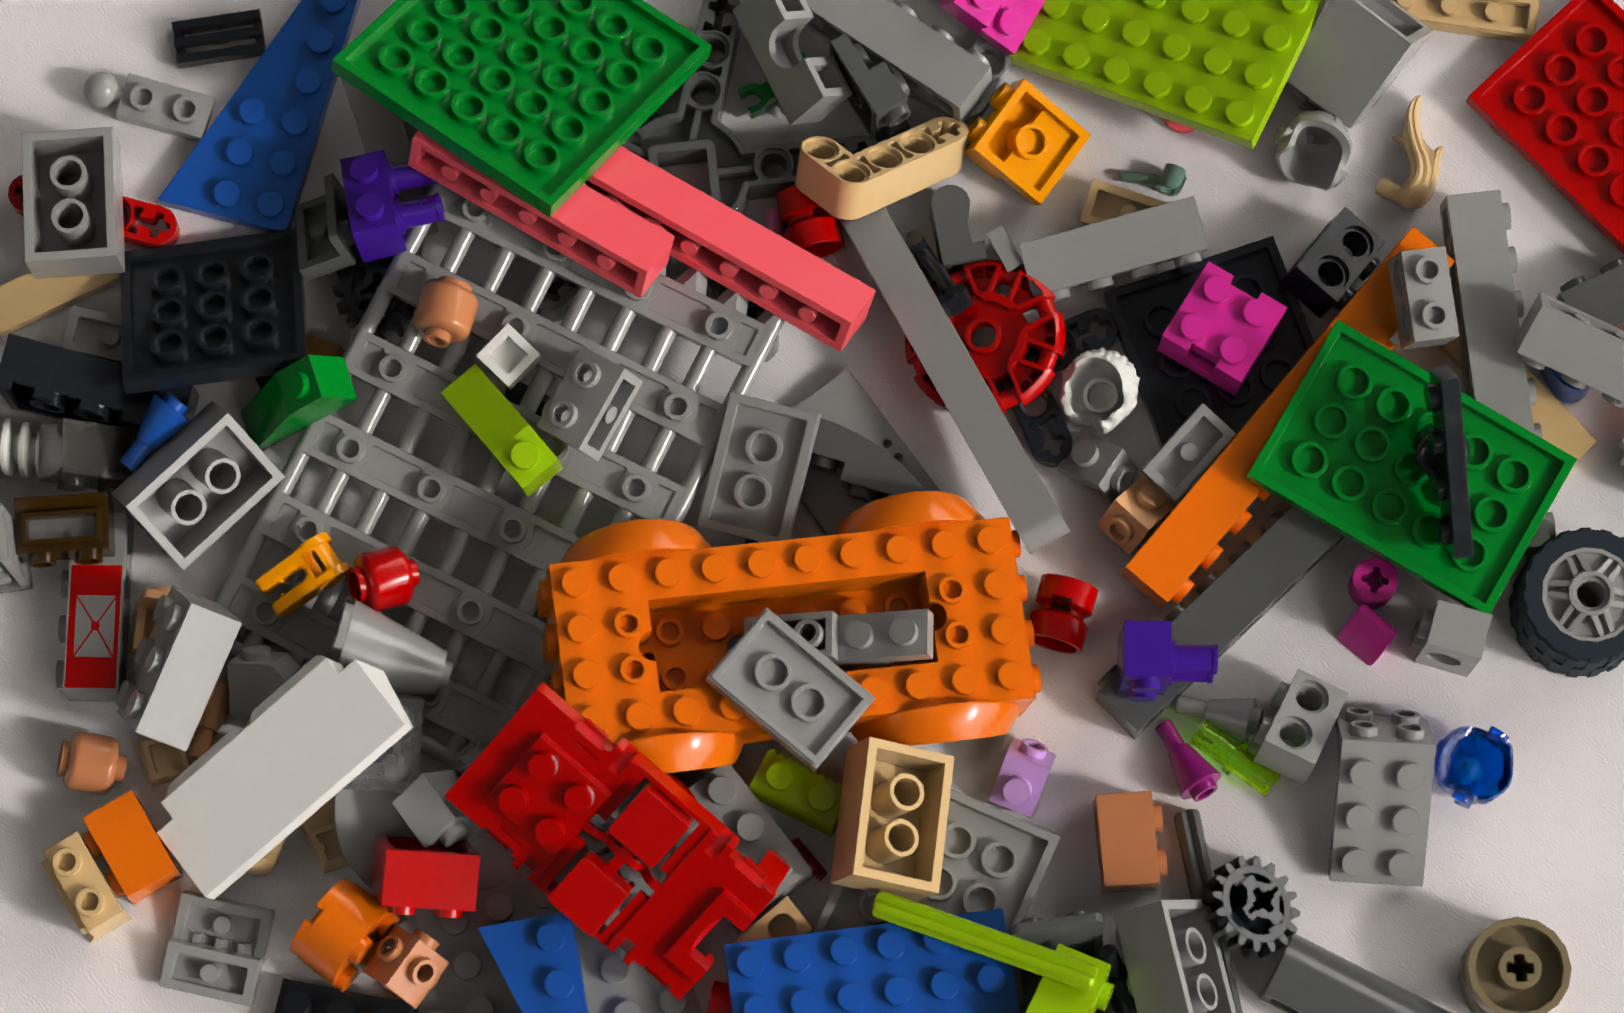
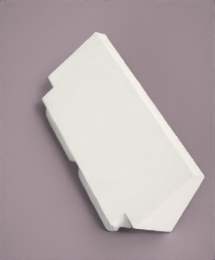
[157,655,413,900]

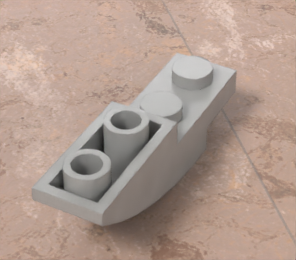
[744,609,934,669]

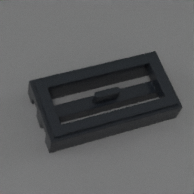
[172,9,266,69]

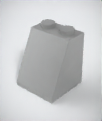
[1287,0,1433,129]

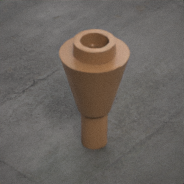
[189,676,230,760]

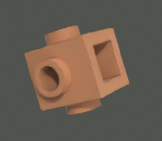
[362,925,449,1009]

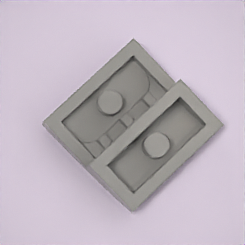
[159,890,276,1007]

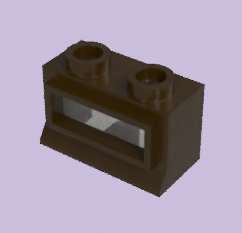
[14,492,115,568]

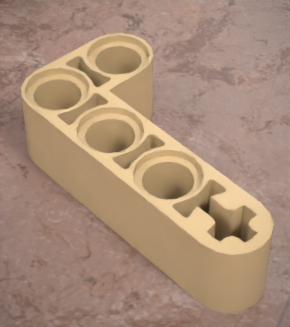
[795,116,969,220]

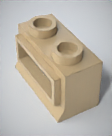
[41,832,131,943]

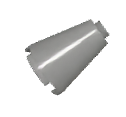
[326,597,453,695]

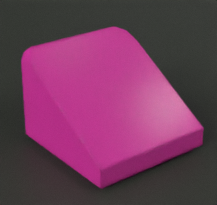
[1337,604,1398,666]

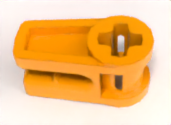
[254,532,350,618]

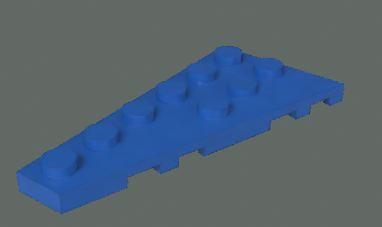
[157,0,361,232]

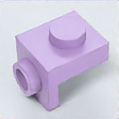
[989,738,1056,818]

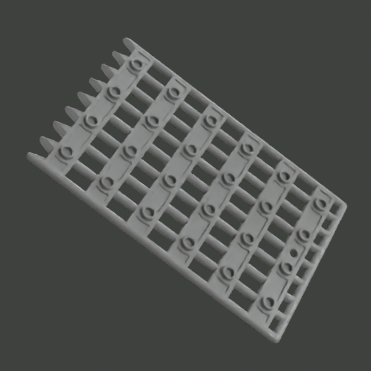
[214,183,785,769]

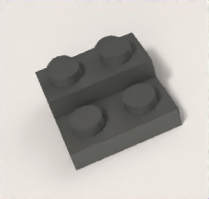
[830,33,912,142]

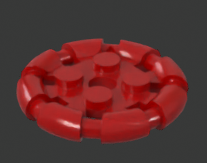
[904,260,1066,415]

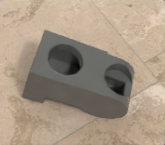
[930,185,987,274]

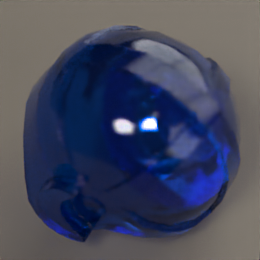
[1434,726,1513,809]

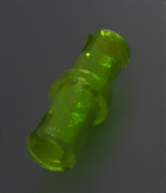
[1189,719,1281,797]

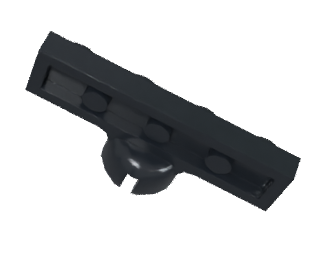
[1412,366,1474,559]

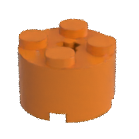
[289,878,400,992]

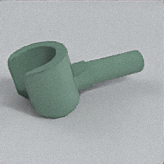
[1121,163,1187,197]

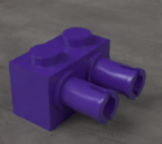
[340,149,446,263]
[1117,620,1218,702]

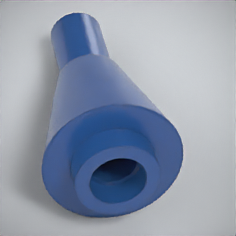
[120,392,191,472]

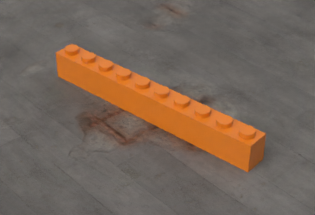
[1119,226,1455,608]

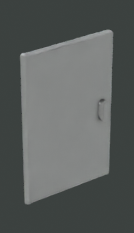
[794,368,941,536]

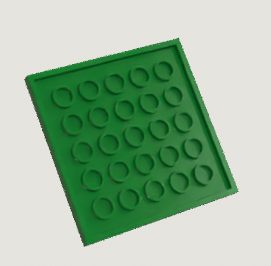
[331,0,712,218]

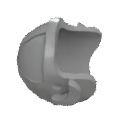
[1273,110,1352,191]

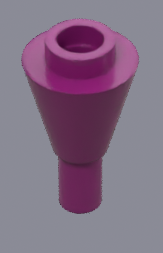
[1155,720,1221,802]

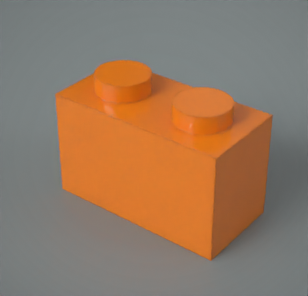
[82,790,182,904]

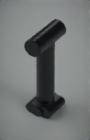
[906,230,973,318]

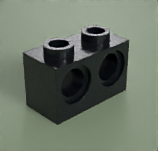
[1279,207,1386,318]

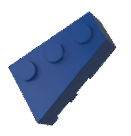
[477,913,589,1013]

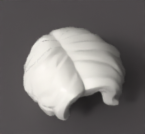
[1060,347,1140,435]

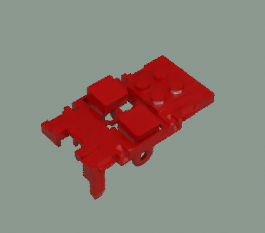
[444,682,790,1001]

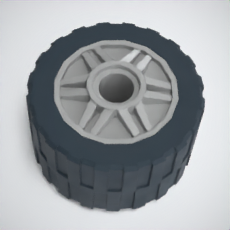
[1509,528,1624,678]

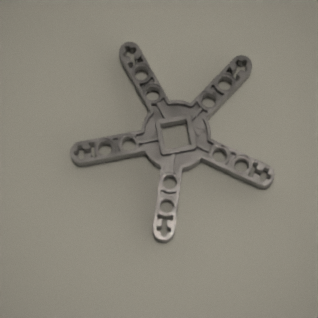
[531,0,878,362]

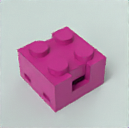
[1158,261,1287,396]

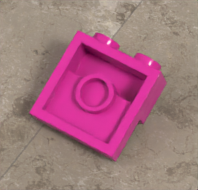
[939,0,1045,55]

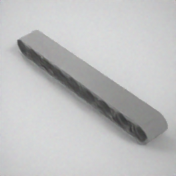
[840,207,1071,554]

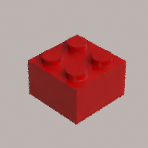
[370,835,481,918]

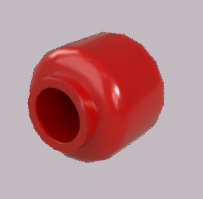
[347,547,420,611]

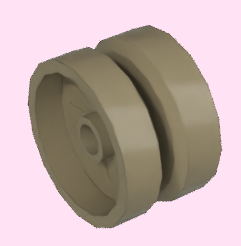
[1458,917,1572,1013]

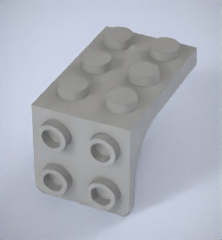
[1328,707,1436,887]

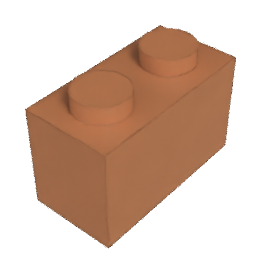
[1093,790,1168,894]

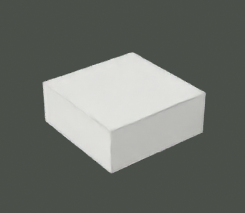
[476,323,542,390]

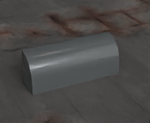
[1260,934,1451,1013]

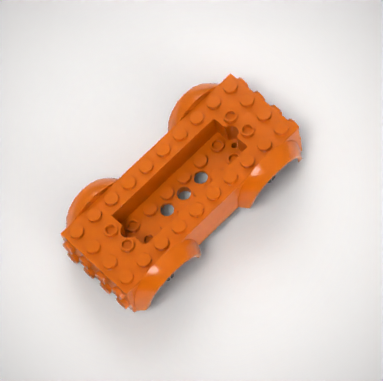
[536,491,1041,773]

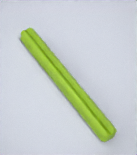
[872,890,1098,992]

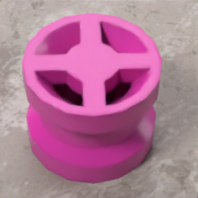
[1348,558,1398,610]

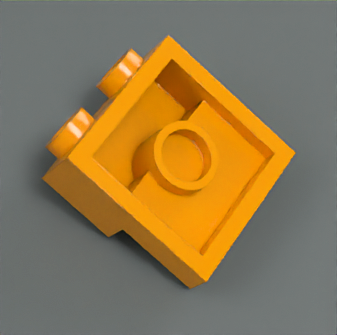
[964,79,1091,206]

